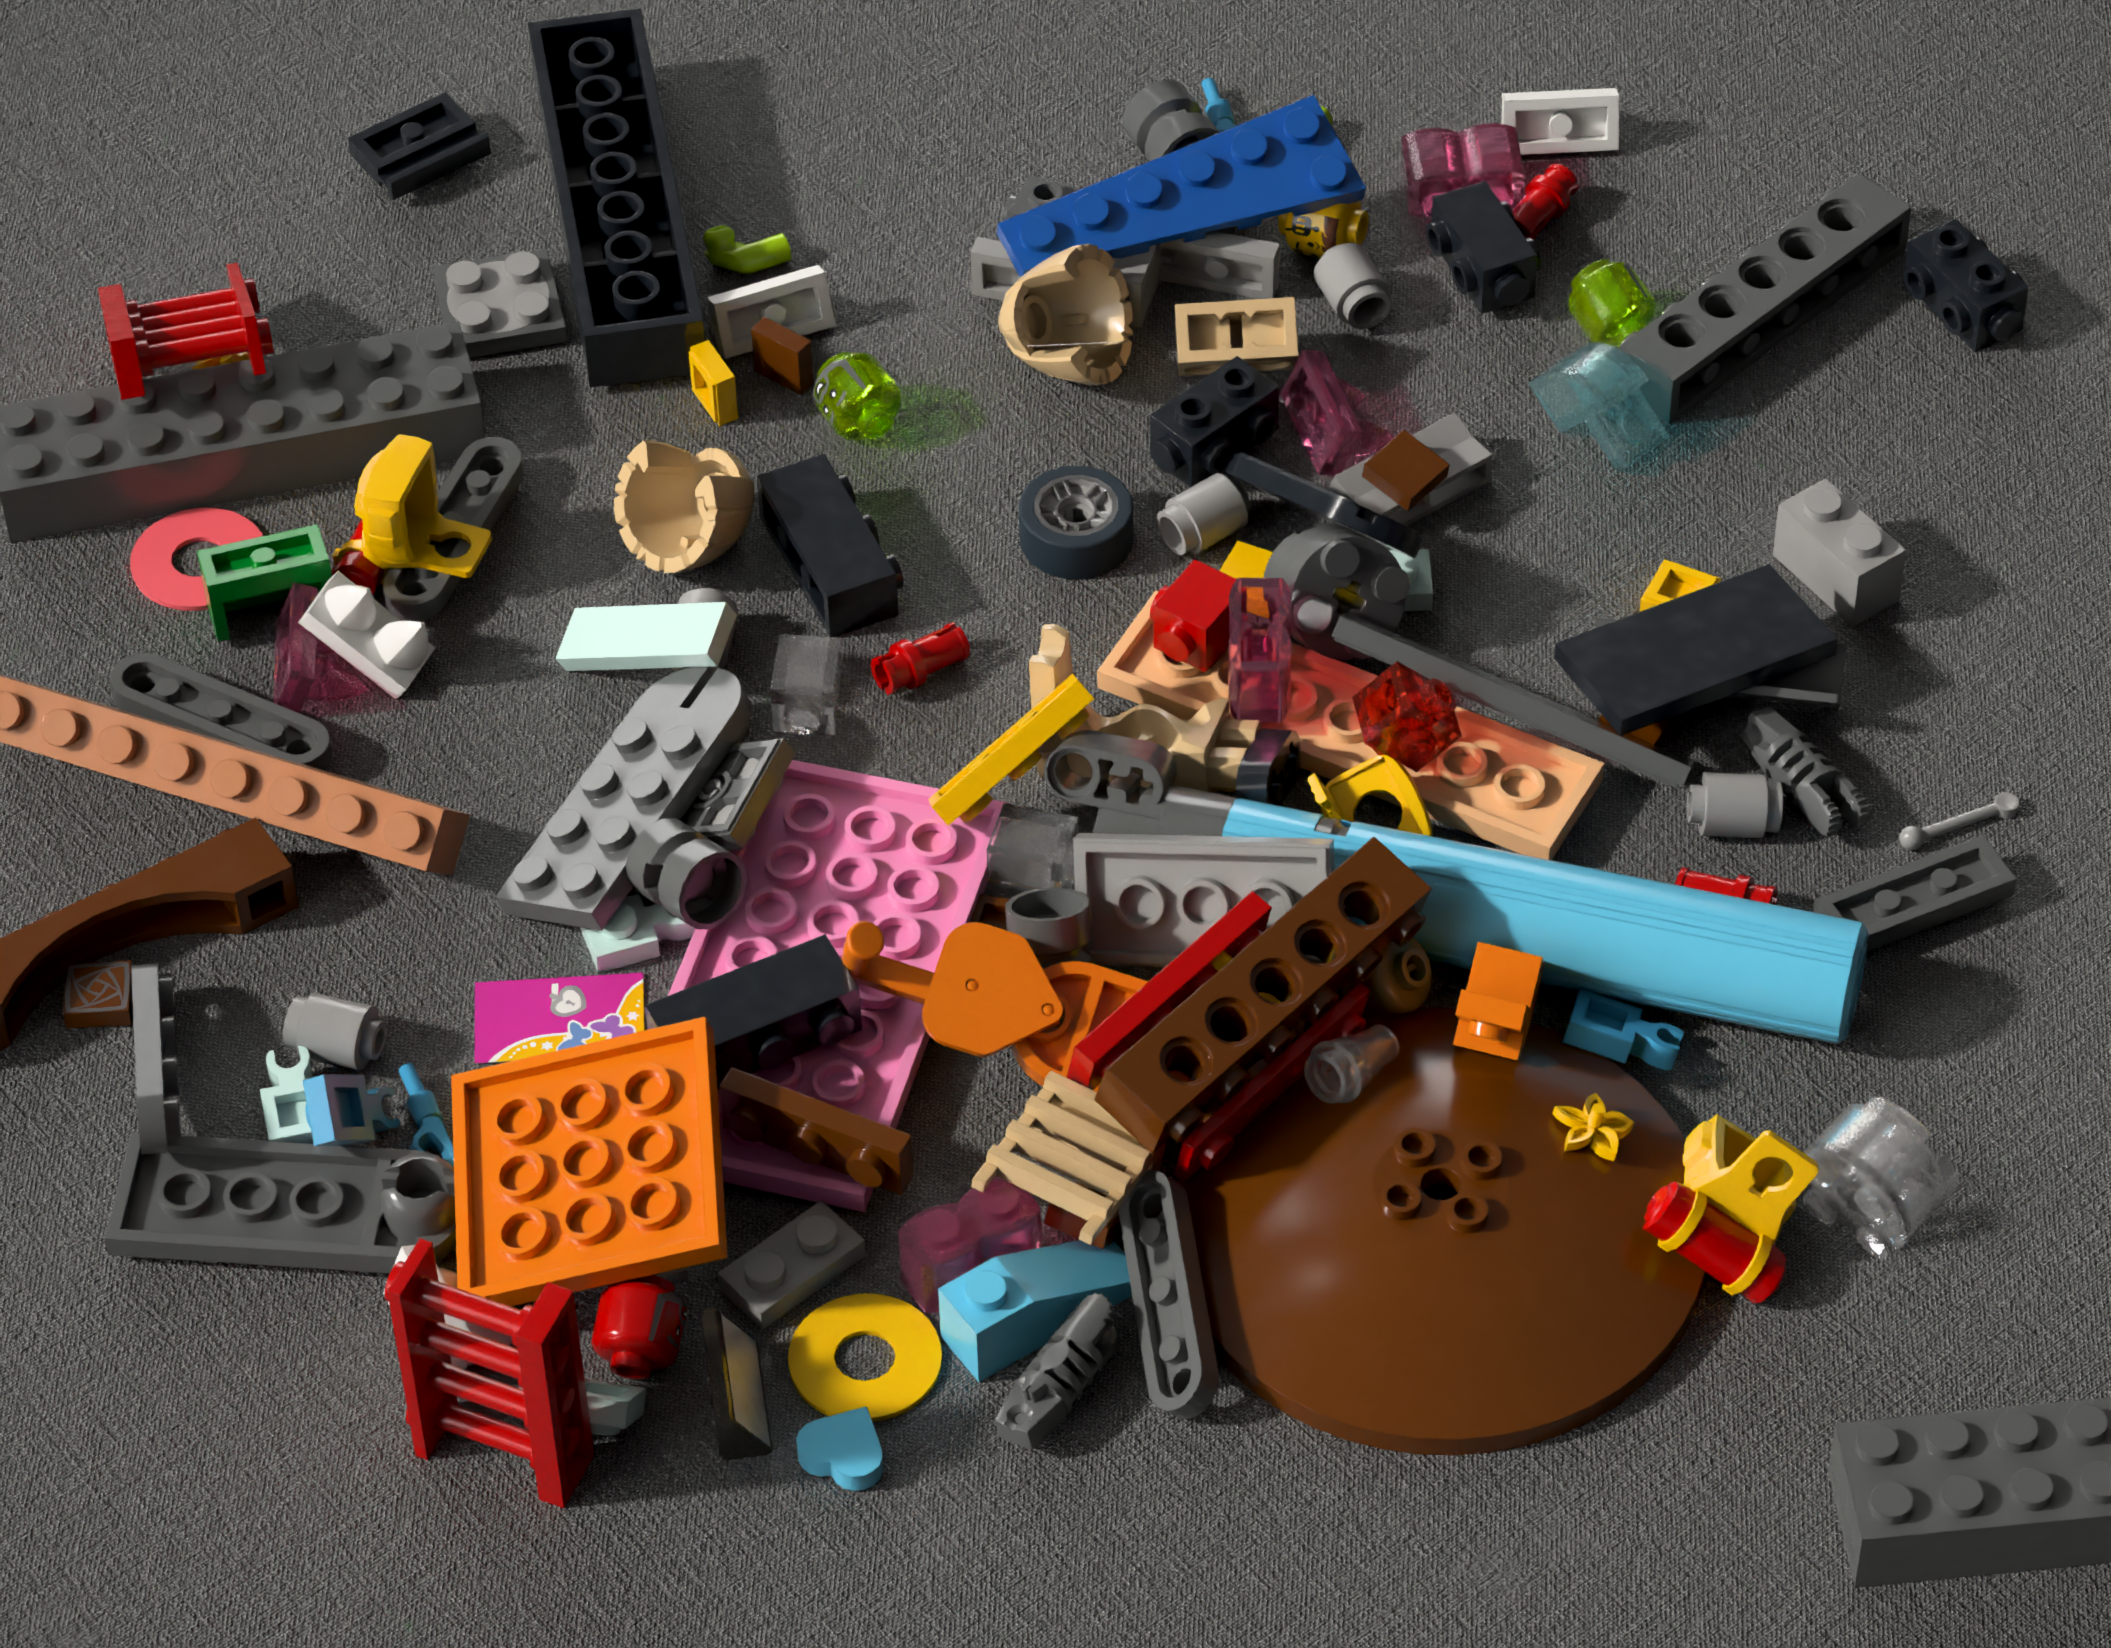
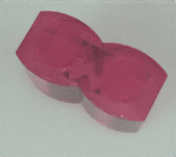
[1401,123,1524,217]
[1228,578,1292,722]
[898,1177,1042,1313]

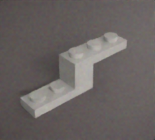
[971,231,1280,328]

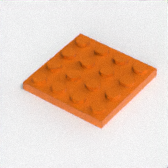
[451,1017,728,1306]

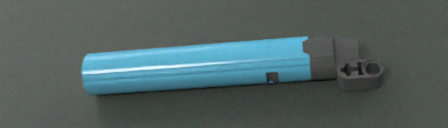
[1044,730,1869,1044]

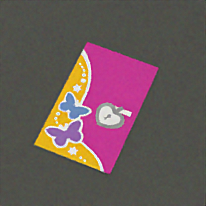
[474,973,644,1064]

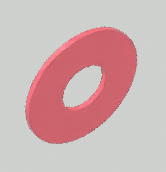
[130,507,263,611]

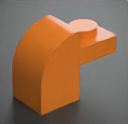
[1453,942,1545,1060]

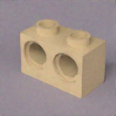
[1175,297,1298,376]

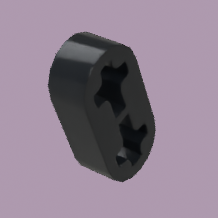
[1236,728,1300,806]

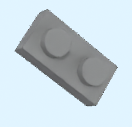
[717,1200,866,1330]

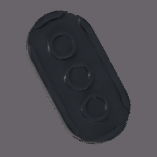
[1225,452,1423,559]

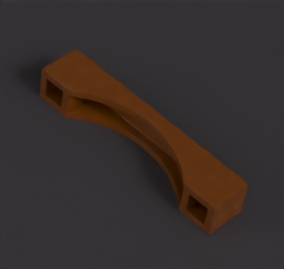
[0,817,299,1051]

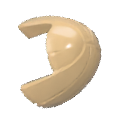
[998,244,1133,385]
[614,440,755,573]

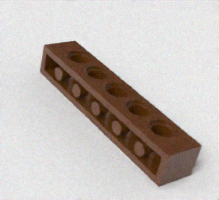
[1094,836,1432,1154]

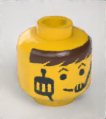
[1278,201,1369,258]

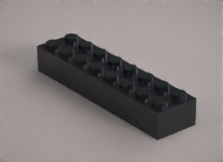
[528,8,705,388]

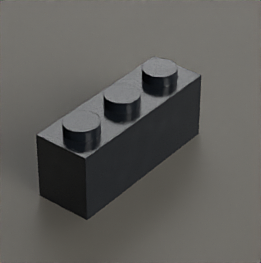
[757,453,904,639]
[645,934,862,1091]

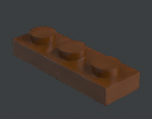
[719,1067,914,1195]

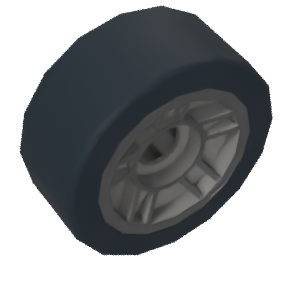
[1019,465,1134,579]

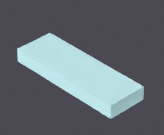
[556,602,737,671]

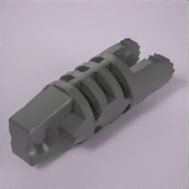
[1742,706,1874,838]
[995,1293,1121,1449]

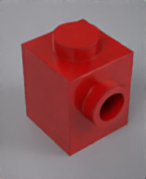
[1150,559,1247,673]

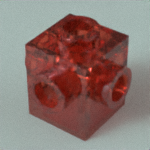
[1352,661,1462,772]

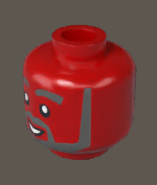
[591,1275,687,1380]

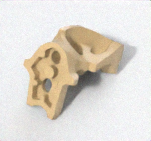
[1029,624,1261,793]

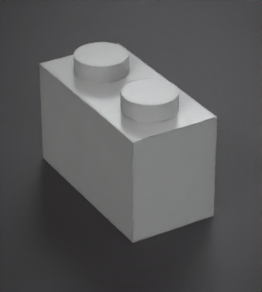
[1773,478,1906,627]

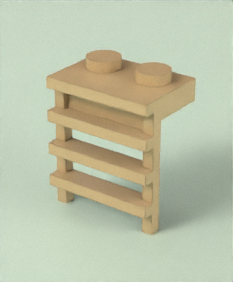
[971,1071,1166,1245]

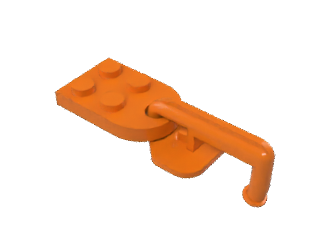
[841,921,1191,1092]

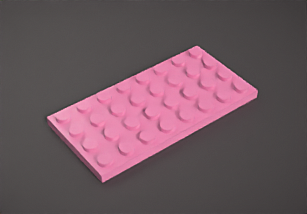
[668,760,1011,1212]

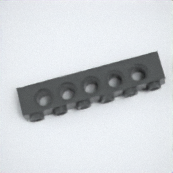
[1616,173,1911,424]

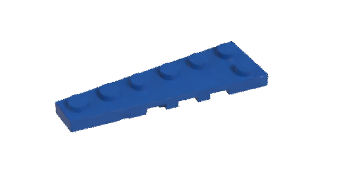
[997,95,1366,277]

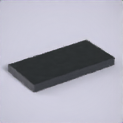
[1555,564,1838,736]

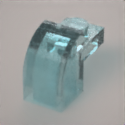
[1528,342,1670,472]

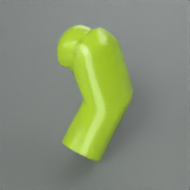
[703,225,792,274]

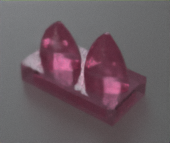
[1280,349,1394,476]
[273,583,367,713]

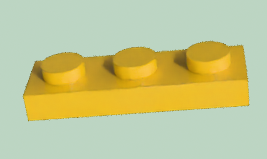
[928,673,1094,826]

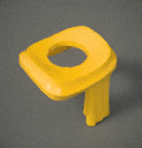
[1308,755,1432,836]

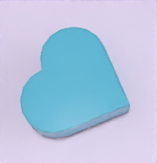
[796,1406,883,1491]

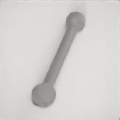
[1899,792,2019,850]

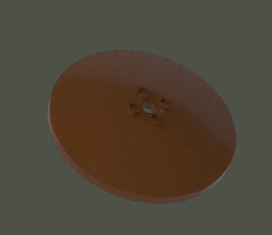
[1174,1007,1706,1456]

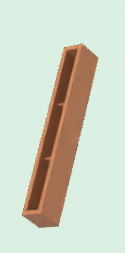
[0,675,470,876]

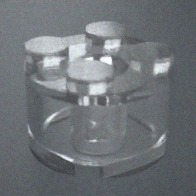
[1803,1096,1957,1259]

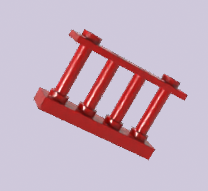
[98,263,274,400]
[1066,891,1370,1183]
[384,1238,595,1508]

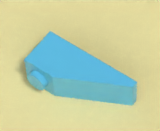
[938,1240,1132,1382]

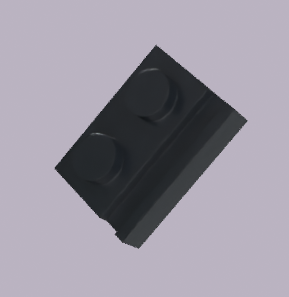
[348,91,491,200]

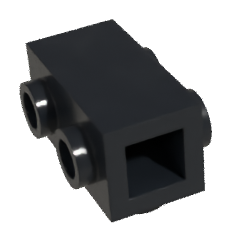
[1426,181,1541,314]
[1903,219,2029,352]
[1150,356,1279,487]

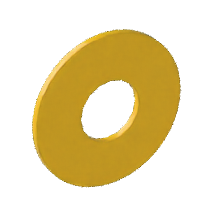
[788,1293,942,1422]

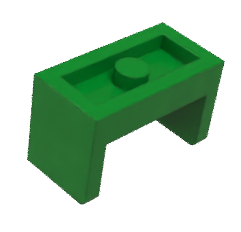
[197,524,332,642]

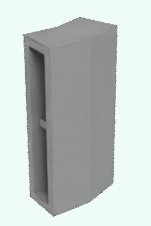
[1328,412,1492,526]

